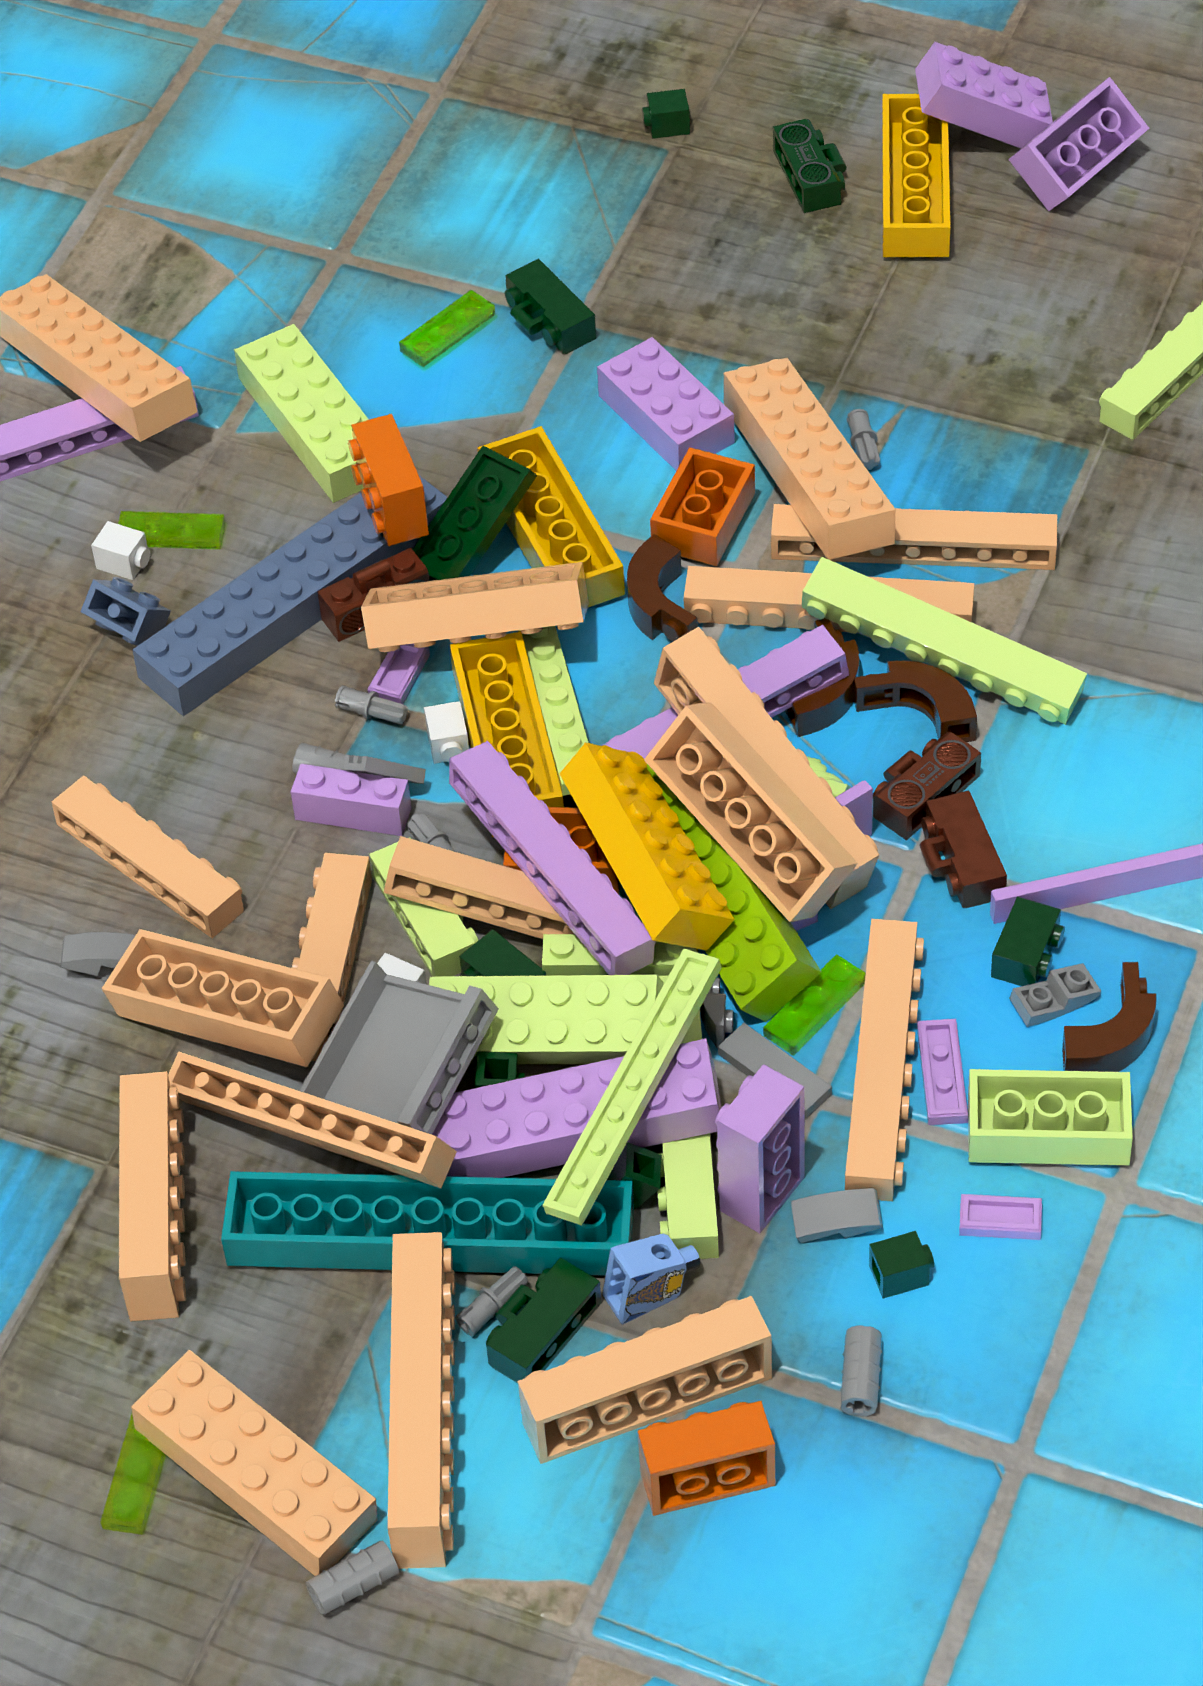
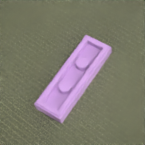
[917,1019,968,1125]

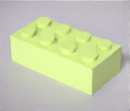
[968,1069,1133,1166]

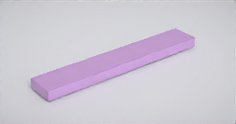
[990,843,1203,924]

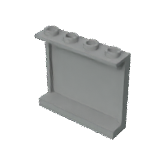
[300,961,499,1134]

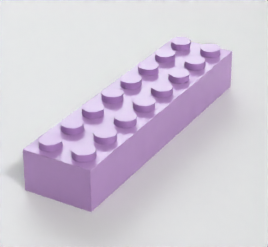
[432,1039,722,1178]

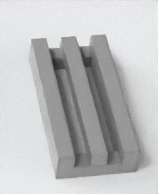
[343,755,426,784]

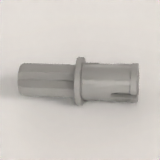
[847,409,880,470]
[335,685,408,724]
[407,813,455,852]
[455,1267,528,1336]

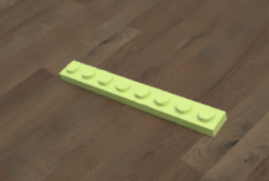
[518,626,588,796]
[543,949,722,1225]

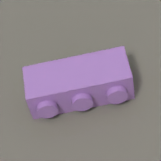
[291,764,412,836]

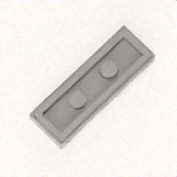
[718,1023,832,1118]

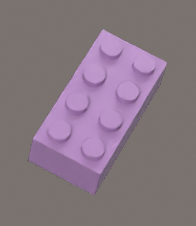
[915,42,1053,148]
[1008,77,1150,211]
[597,337,735,471]
[715,1064,805,1234]

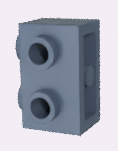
[80,577,171,646]

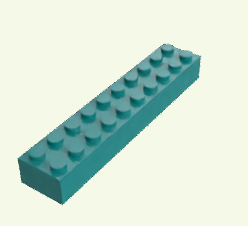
[221,1171,634,1275]

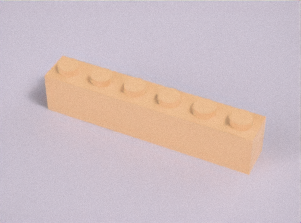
[52,775,244,939]
[383,836,574,939]
[292,853,372,1061]

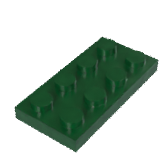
[413,446,537,580]

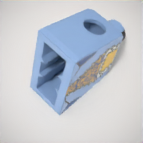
[602,1234,700,1325]

